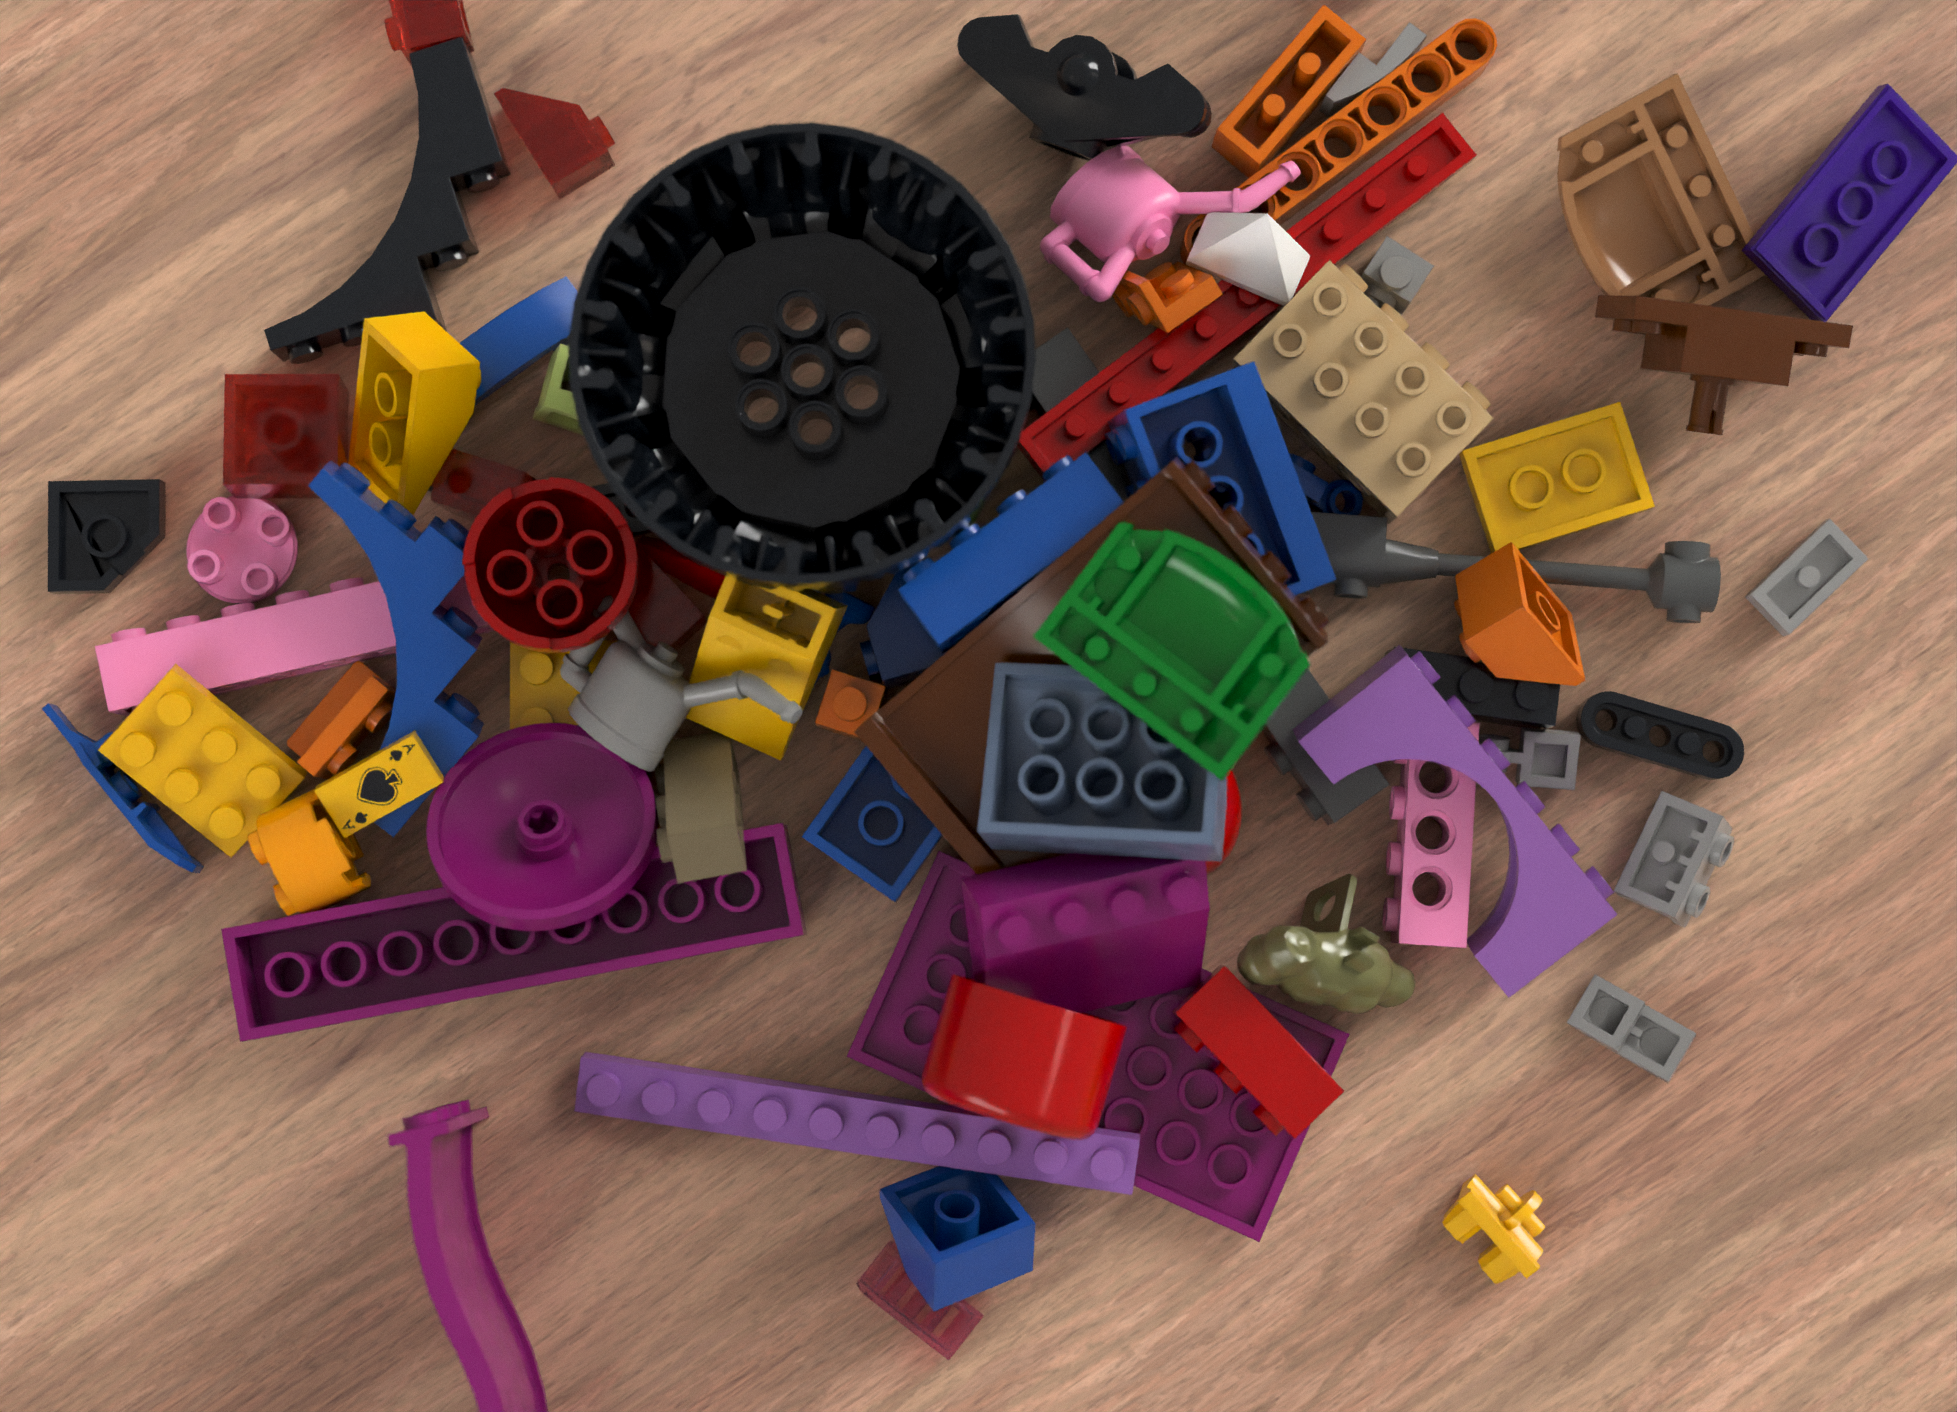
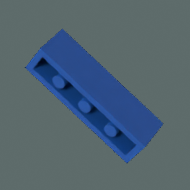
[898,453,1123,653]

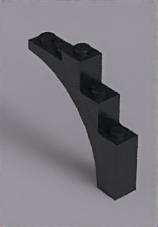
[264,37,511,364]

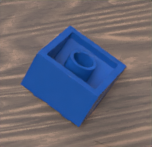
[880,1166,1035,1312]

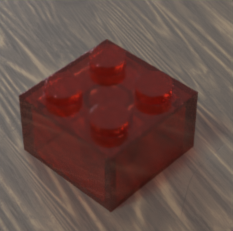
[223,374,349,499]

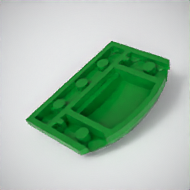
[1033,522,1311,781]

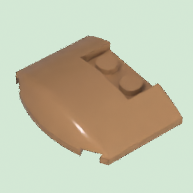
[1557,73,1765,306]

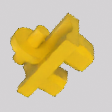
[1442,1173,1545,1284]

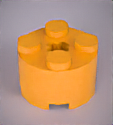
[247,789,371,916]

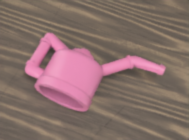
[1040,146,1301,302]

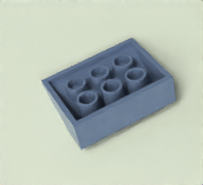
[977,662,1227,862]

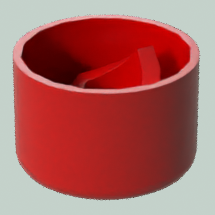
[922,974,1127,1140]

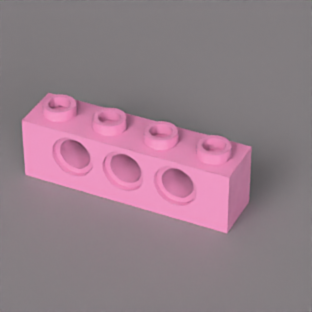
[1382,722,1479,948]

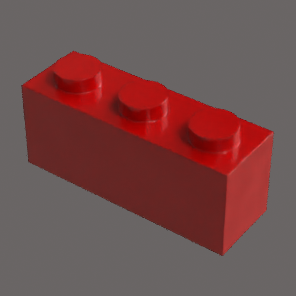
[1171,965,1344,1139]

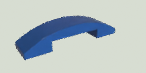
[460,277,578,406]

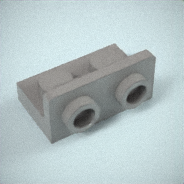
[1614,791,1734,928]

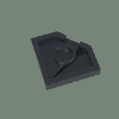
[48,479,166,594]

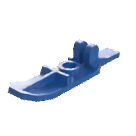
[42,703,204,873]

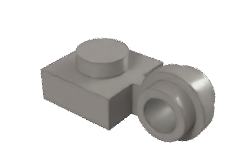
[1478,727,1581,790]

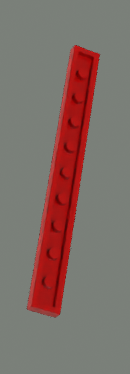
[1017,112,1477,482]

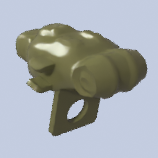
[1237,874,1415,1014]

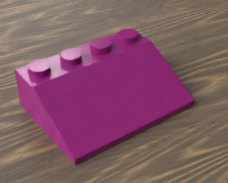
[961,854,1210,1013]

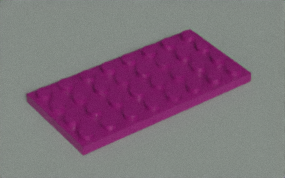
[846,850,1350,1242]

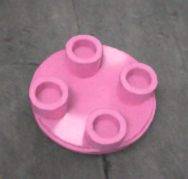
[186,495,298,604]

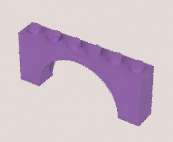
[1292,645,1618,997]

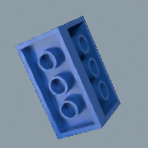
[1105,361,1337,595]

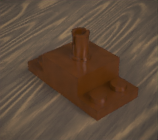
[1595,295,1853,435]

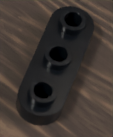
[1576,691,1744,780]

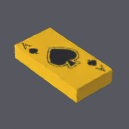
[314,730,444,838]

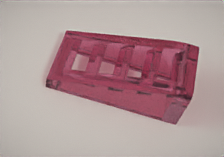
[856,1241,984,1360]

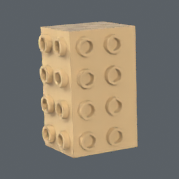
[1232,260,1494,524]

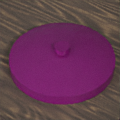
[426,723,658,931]

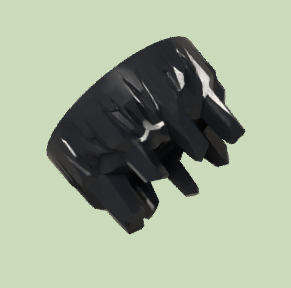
[568,122,1036,594]

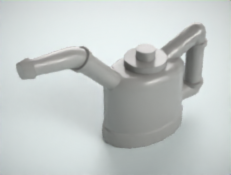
[560,595,803,771]

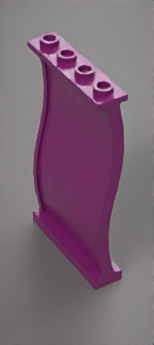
[387,1099,549,1412]

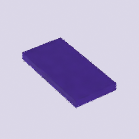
[1741,84,1957,322]

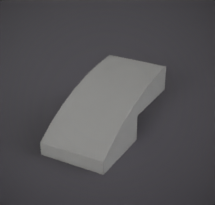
[1319,22,1427,117]
[1567,974,1696,1084]

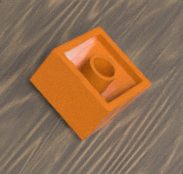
[1454,542,1586,686]

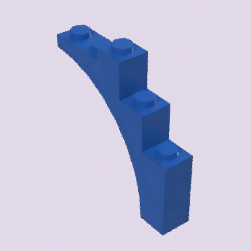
[308,460,484,837]

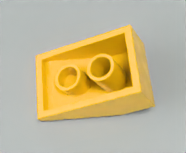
[348,311,481,515]

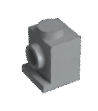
[1361,236,1434,315]

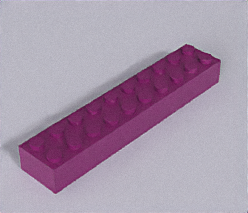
[221,823,807,1042]

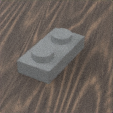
[1745,519,1868,637]

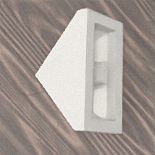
[1186,212,1310,306]

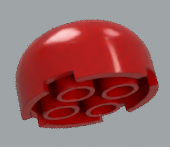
[462,477,640,653]

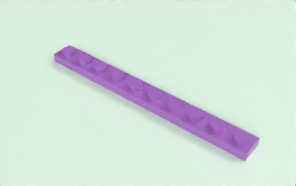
[575,1052,1141,1195]

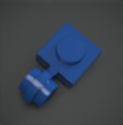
[1289,453,1363,515]

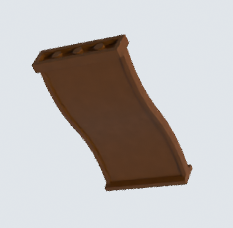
[854,456,1329,874]

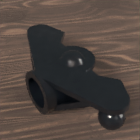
[957,14,1212,161]

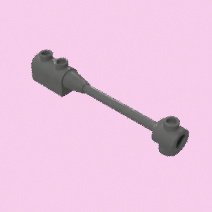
[1300,512,1721,623]

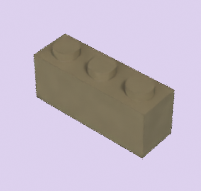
[655,731,747,883]

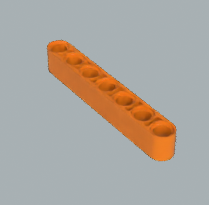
[1180,18,1497,273]

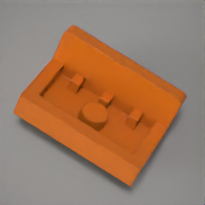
[287,661,396,780]

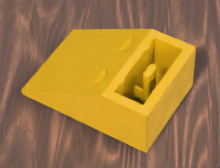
[686,575,848,761]

